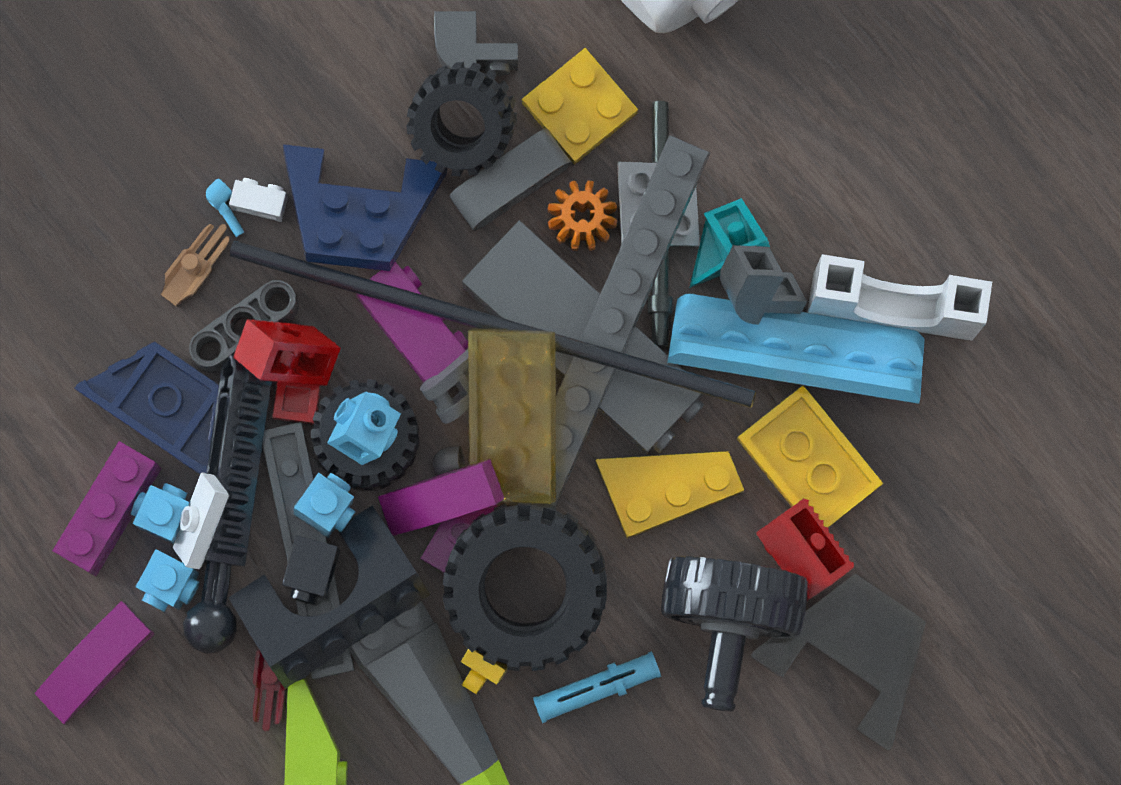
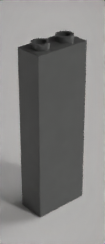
[462,220,705,456]

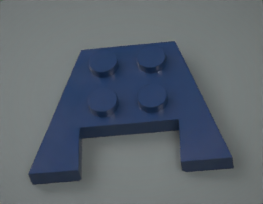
[283,145,448,271]

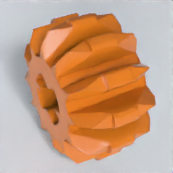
[548,180,617,251]

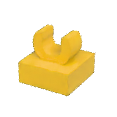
[461,649,507,694]

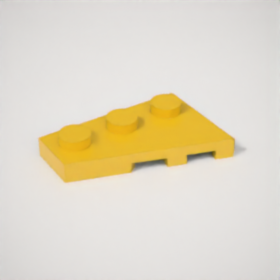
[595,451,744,539]

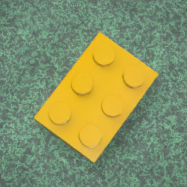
[737,385,883,528]

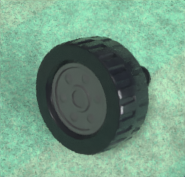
[661,556,808,712]

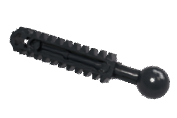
[183,355,272,654]

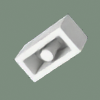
[229,178,288,222]

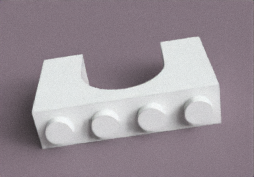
[807,254,992,341]

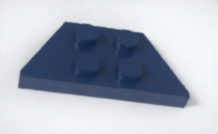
[74,341,219,475]

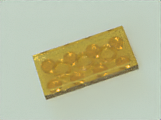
[468,328,556,504]

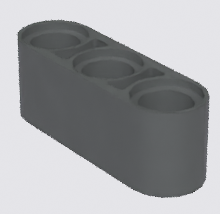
[449,129,572,231]
[189,280,299,373]

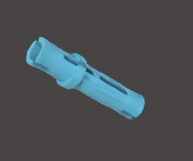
[533,651,662,723]

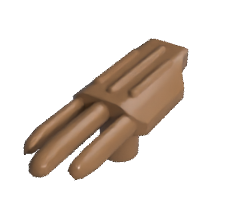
[161,224,230,307]

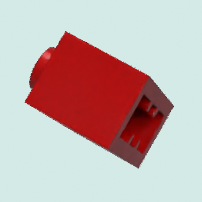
[233,319,341,386]

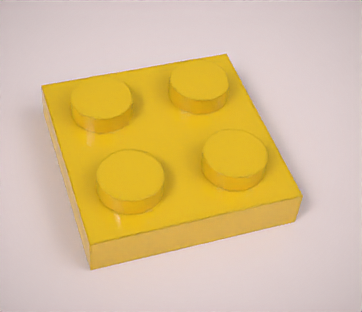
[522,48,638,165]

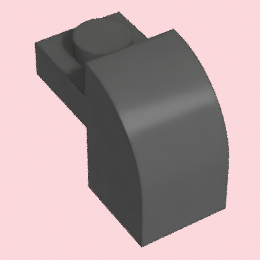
[434,11,518,76]
[720,245,807,325]

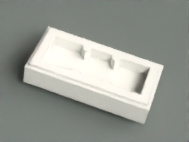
[173,473,229,569]

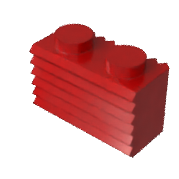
[756,498,854,601]

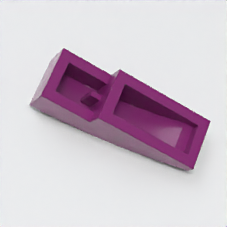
[378,459,505,536]
[34,601,155,724]

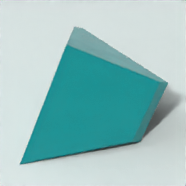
[689,198,770,288]

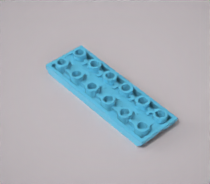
[667,294,925,404]

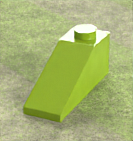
[284,677,348,785]

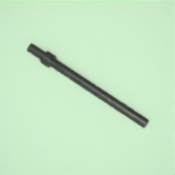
[648,101,673,348]

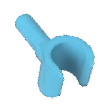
[206,179,245,237]

